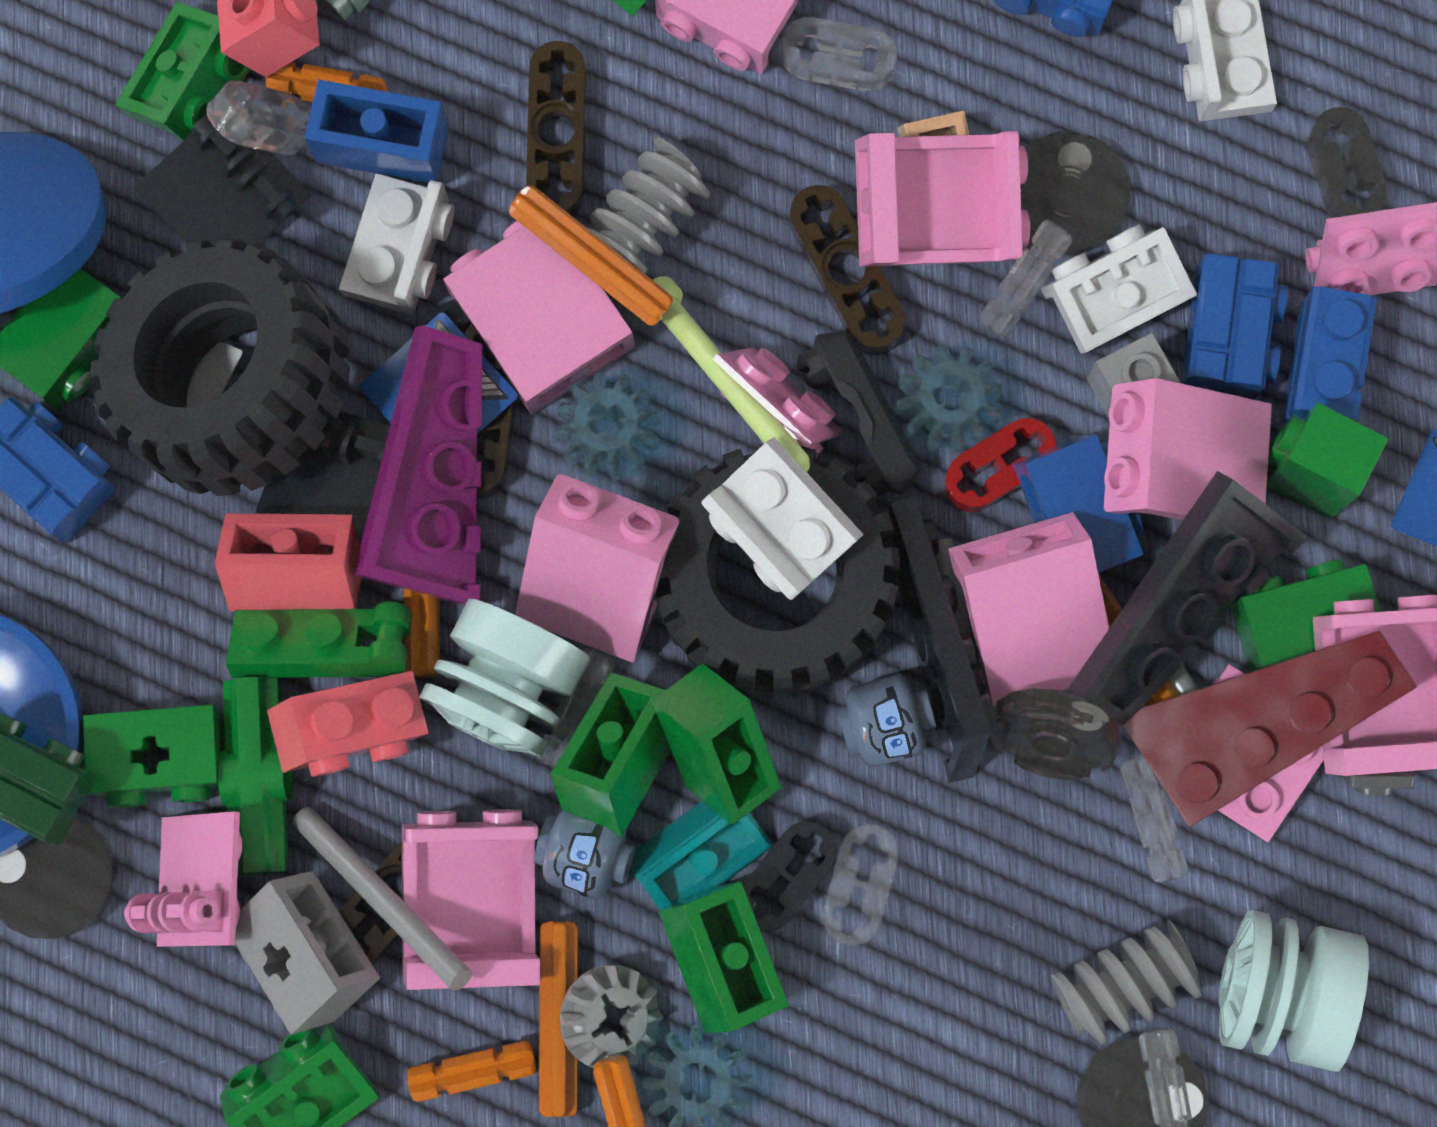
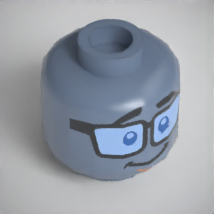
[837,674,936,767]
[534,811,635,899]

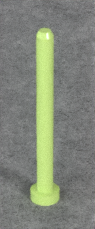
[653,276,810,472]

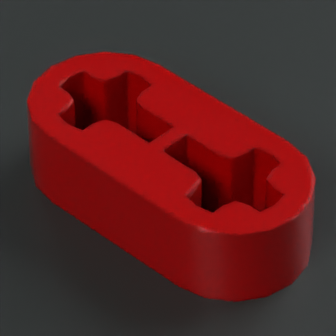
[944,418,1056,512]

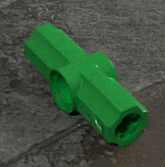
[218,677,293,875]

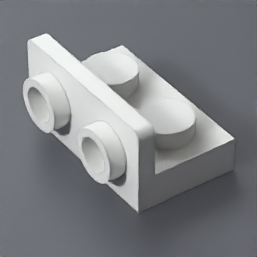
[1173,0,1277,122]
[339,174,455,315]
[1040,224,1197,353]
[701,437,864,600]

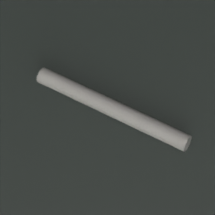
[292,807,472,991]

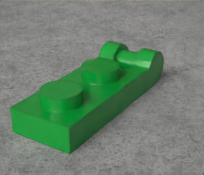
[225,602,412,678]

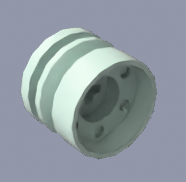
[419,598,590,758]
[1219,910,1369,1072]

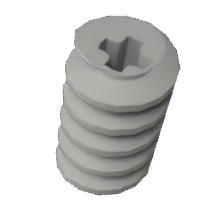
[588,137,711,274]
[1050,920,1202,1045]

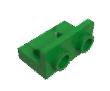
[115,2,250,142]
[220,1023,379,1127]

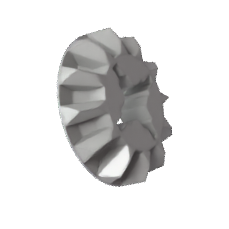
[560,965,664,1068]

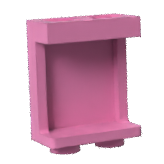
[655,0,799,74]
[855,131,1030,267]
[443,221,635,416]
[1104,378,1272,520]
[515,474,679,663]
[948,512,1109,710]
[1313,595,1437,776]
[402,809,540,990]

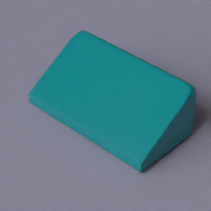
[631,801,773,910]

